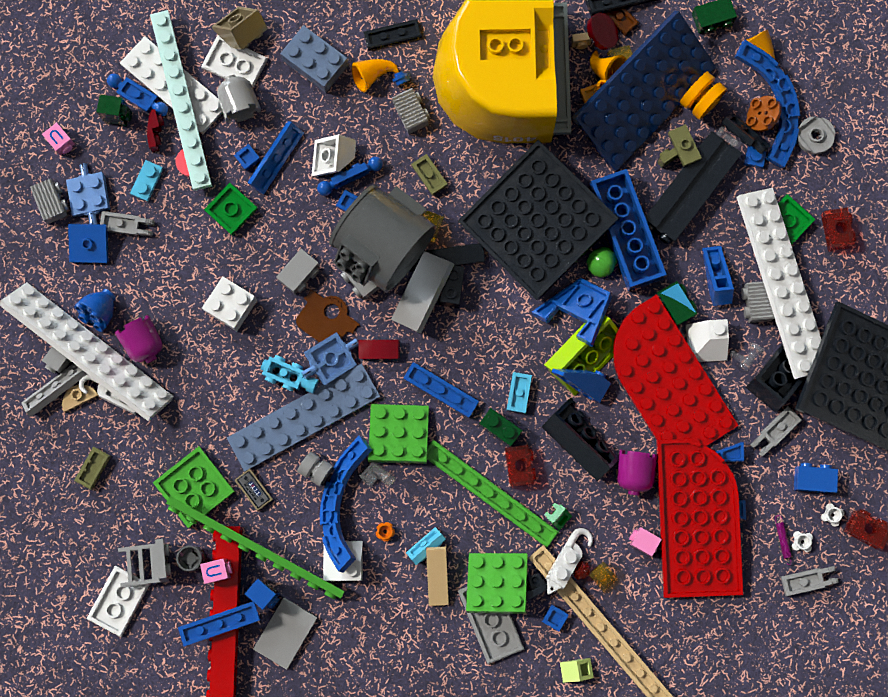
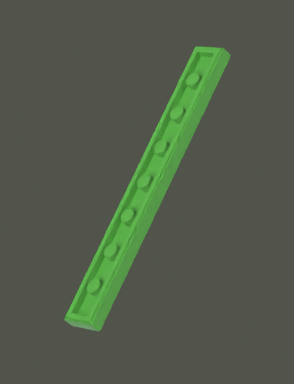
[427,440,558,547]

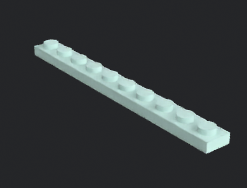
[150,10,212,191]

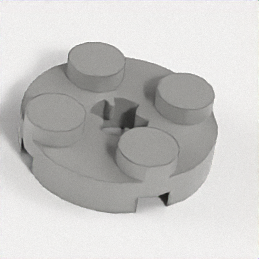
[797,116,835,155]

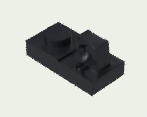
[527,573,547,601]

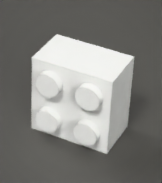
[202,276,257,332]

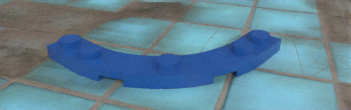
[734,40,800,169]
[320,435,372,573]

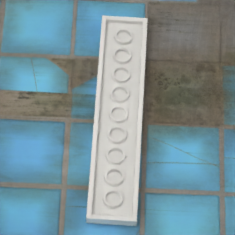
[737,188,821,379]
[0,282,174,421]

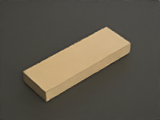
[426,547,449,606]

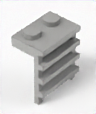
[118,539,171,588]

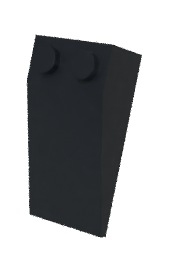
[745,343,807,412]

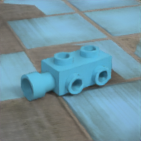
[260,355,319,394]

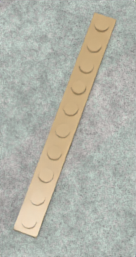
[529,545,673,697]

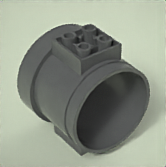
[329,184,437,293]

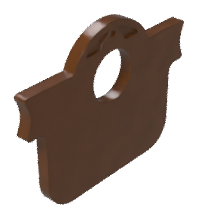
[296,289,360,343]

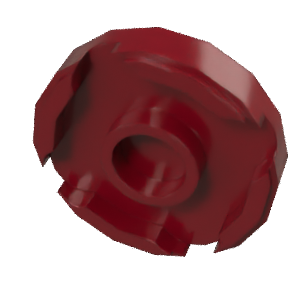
[587,13,618,50]

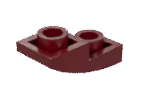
[147,109,164,153]
[359,340,400,359]

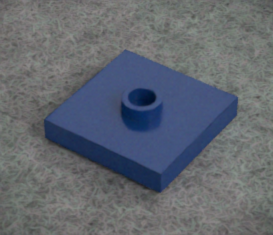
[68,224,109,263]

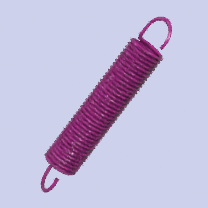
[775,515,792,565]

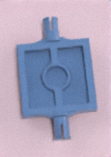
[66,163,110,224]
[301,332,359,385]

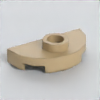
[62,385,98,413]

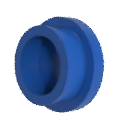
[392,70,410,86]

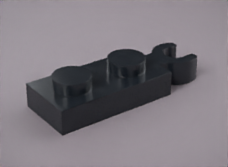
[722,114,770,154]

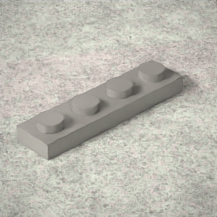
[21,363,87,417]

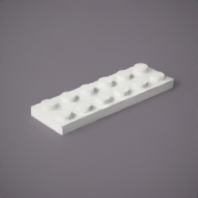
[120,36,223,135]

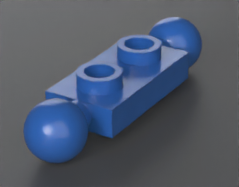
[107,73,168,117]
[317,156,383,196]

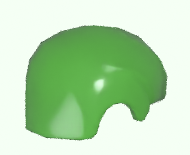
[587,247,617,278]

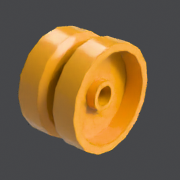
[679,71,727,120]

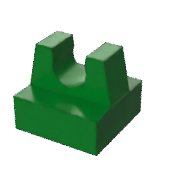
[544,503,572,531]

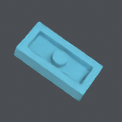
[130,160,164,202]
[506,372,532,414]
[406,527,446,565]

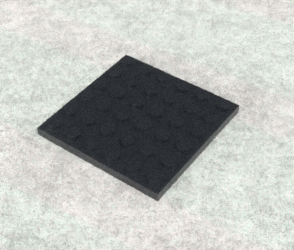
[458,140,619,301]
[795,302,888,452]

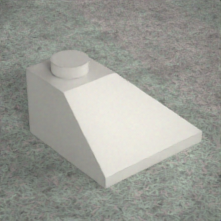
[312,134,356,177]
[685,319,729,362]
[323,541,363,581]

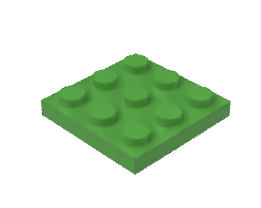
[368,404,429,464]
[153,446,235,528]
[466,553,528,614]

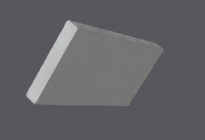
[391,251,454,334]
[458,587,524,664]

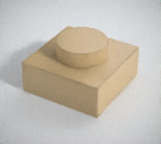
[571,32,592,49]

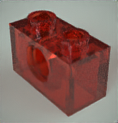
[821,207,856,251]
[504,445,537,488]
[843,509,888,550]

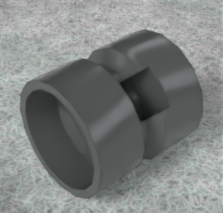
[176,545,206,571]

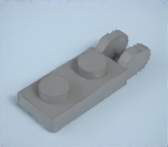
[100,211,155,237]
[750,406,802,456]
[781,566,839,596]

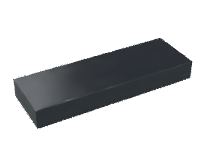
[363,19,422,51]

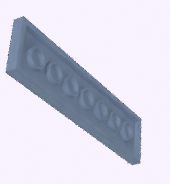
[227,363,380,472]

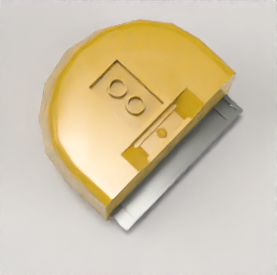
[433,0,571,143]

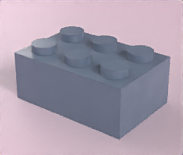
[280,25,349,93]

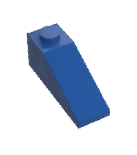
[702,246,734,306]
[551,369,611,403]

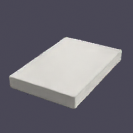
[201,35,268,87]
[86,566,150,637]

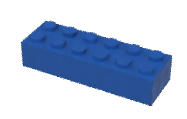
[589,169,667,291]

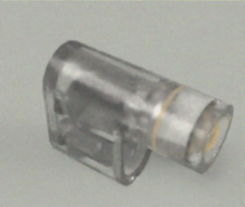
[358,462,396,488]

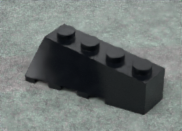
[542,398,619,481]

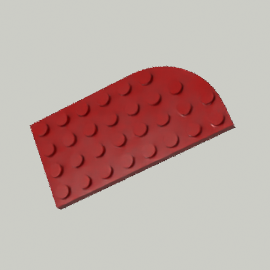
[613,294,739,446]
[656,439,743,598]

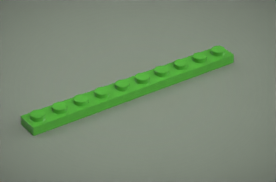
[166,496,345,600]

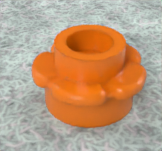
[376,522,395,541]

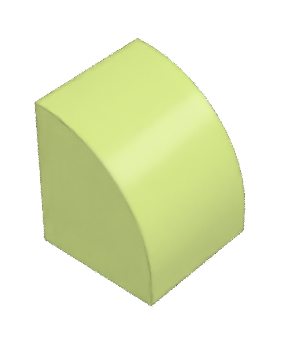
[560,658,594,682]

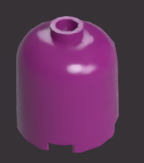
[115,315,163,364]
[617,450,658,496]

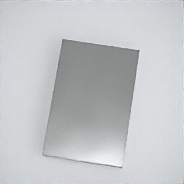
[253,597,318,670]

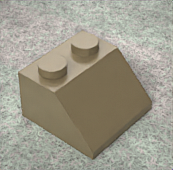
[212,6,268,50]

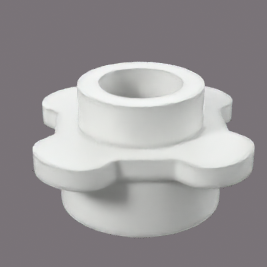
[821,504,844,527]
[792,531,813,552]

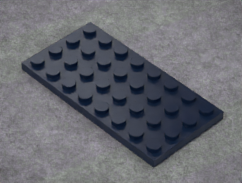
[572,11,716,172]

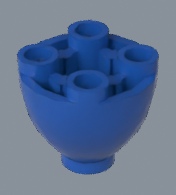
[74,289,116,332]

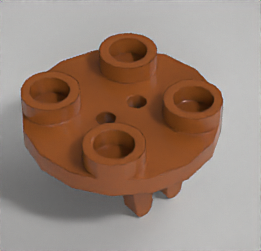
[746,96,781,132]

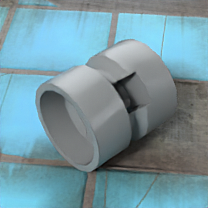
[297,451,334,487]

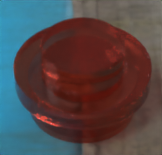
[573,561,590,580]

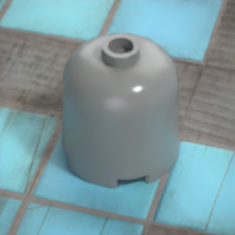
[217,75,261,123]

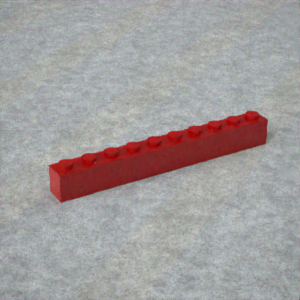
[206,526,243,697]

